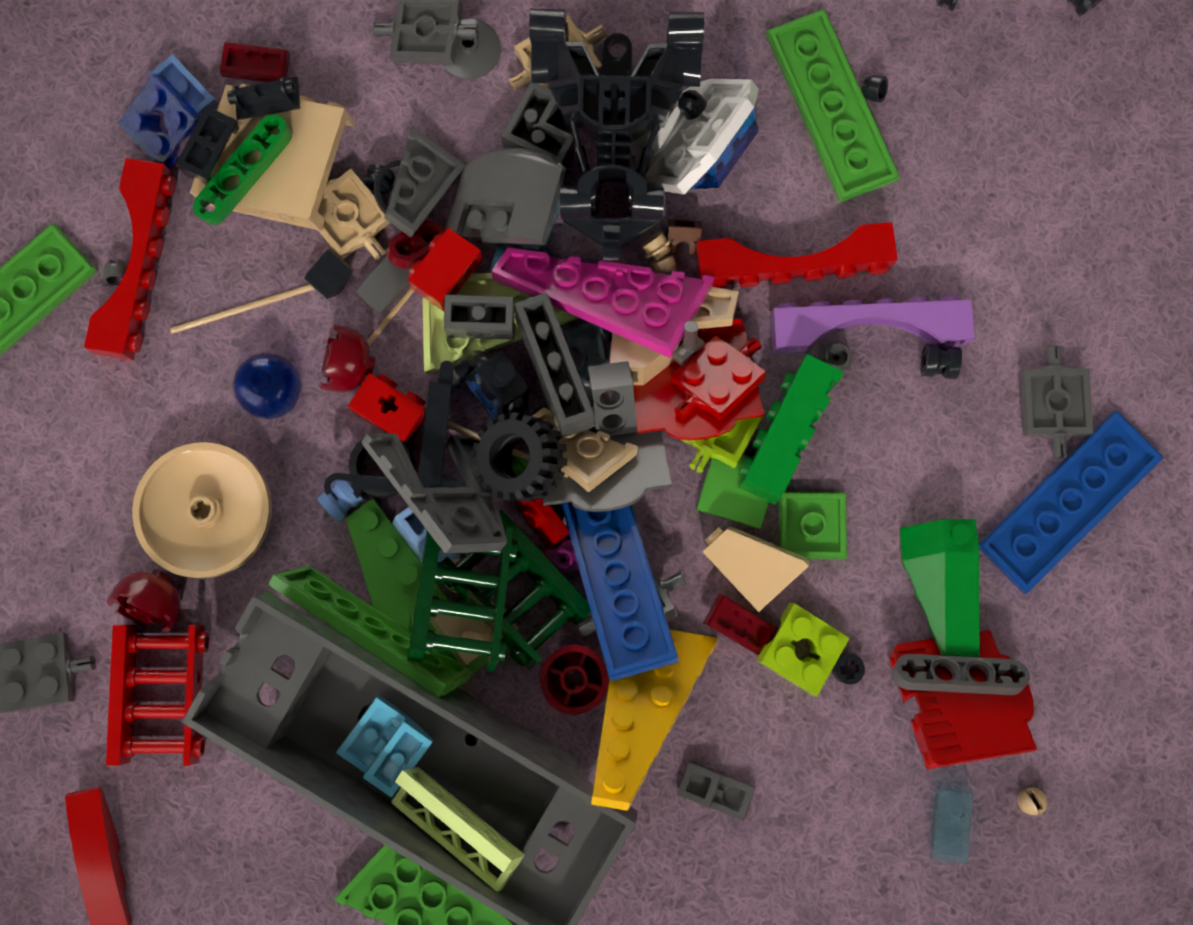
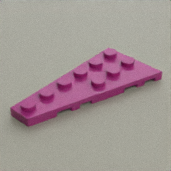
[491,247,715,358]

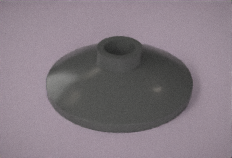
[442,19,501,79]

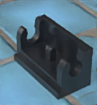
[175,106,240,185]

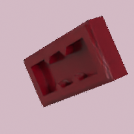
[219,42,290,82]
[703,594,778,656]

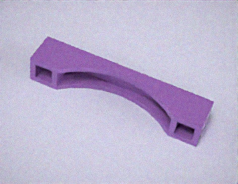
[770,296,975,354]

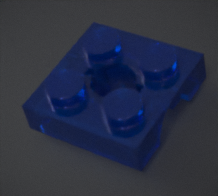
[118,74,201,168]

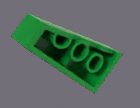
[738,354,844,505]

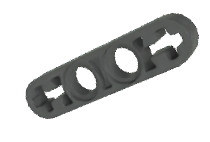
[892,654,1030,695]

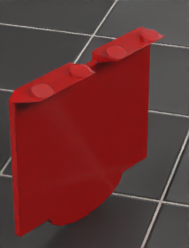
[633,319,764,441]
[889,630,1037,770]

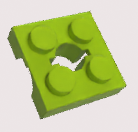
[756,602,850,697]

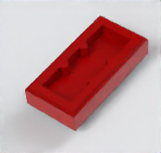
[514,499,569,548]

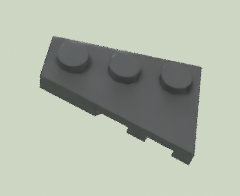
[384,126,465,238]

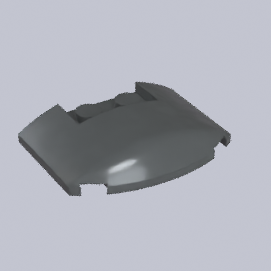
[444,148,566,245]

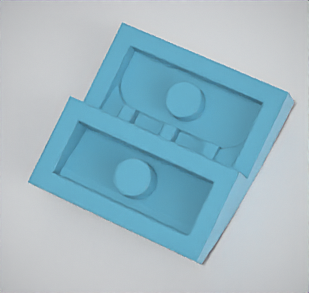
[336,694,433,798]

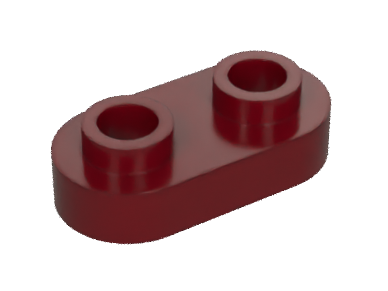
[387,220,445,269]

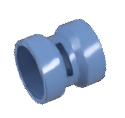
[316,480,364,523]

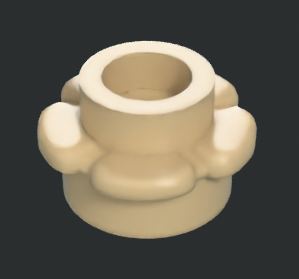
[641,231,672,260]

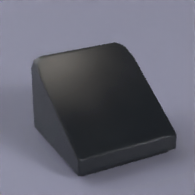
[304,248,354,299]

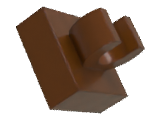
[667,219,702,255]

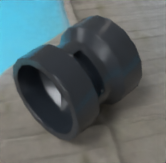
[920,343,962,380]

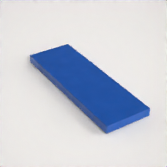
[978,410,1164,594]
[561,502,679,682]

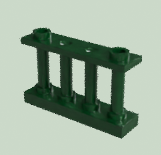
[441,509,591,670]
[407,527,518,672]

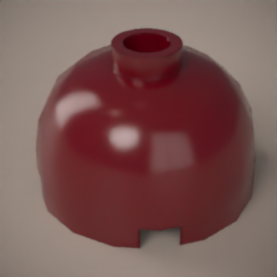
[319,324,375,393]
[107,569,181,633]
[539,644,609,715]

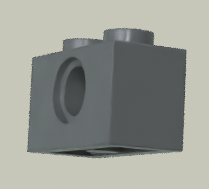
[444,295,515,340]

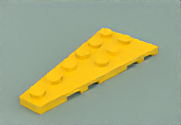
[591,629,718,811]

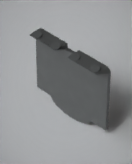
[533,406,672,512]

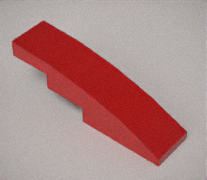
[65,786,132,925]

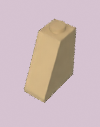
[703,526,810,612]

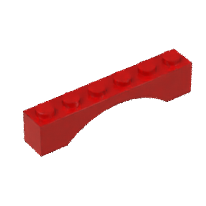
[84,158,176,361]
[695,222,898,289]

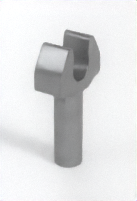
[672,321,705,366]

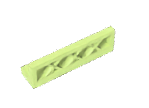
[391,767,525,893]

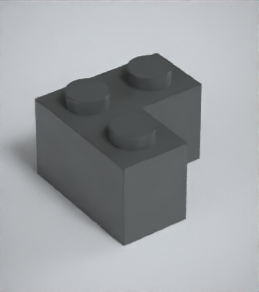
[501,81,575,168]

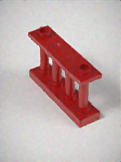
[105,625,210,766]

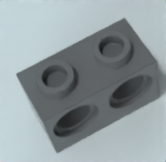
[583,361,637,436]

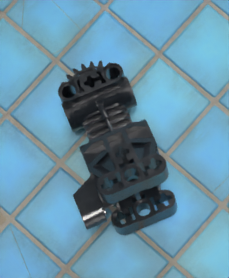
[529,8,704,260]

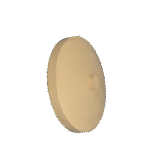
[132,442,272,578]

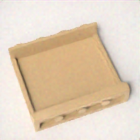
[190,84,355,231]

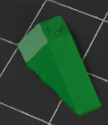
[899,519,979,658]

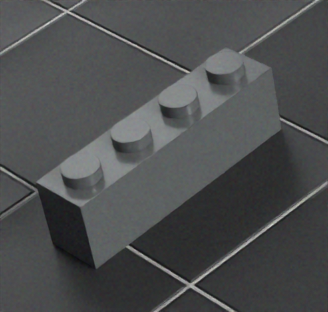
[515,293,594,438]

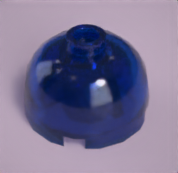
[232,353,302,420]

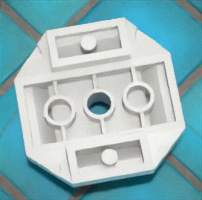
[631,78,759,194]

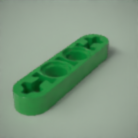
[193,114,293,225]

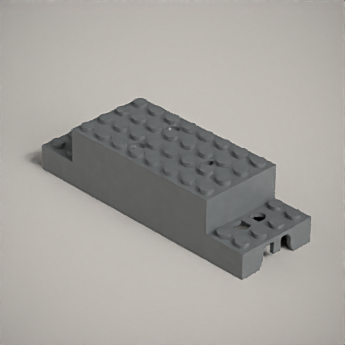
[182,591,638,925]

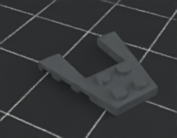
[361,433,508,554]

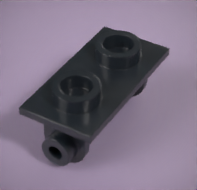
[227,77,301,120]

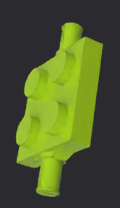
[681,409,766,473]

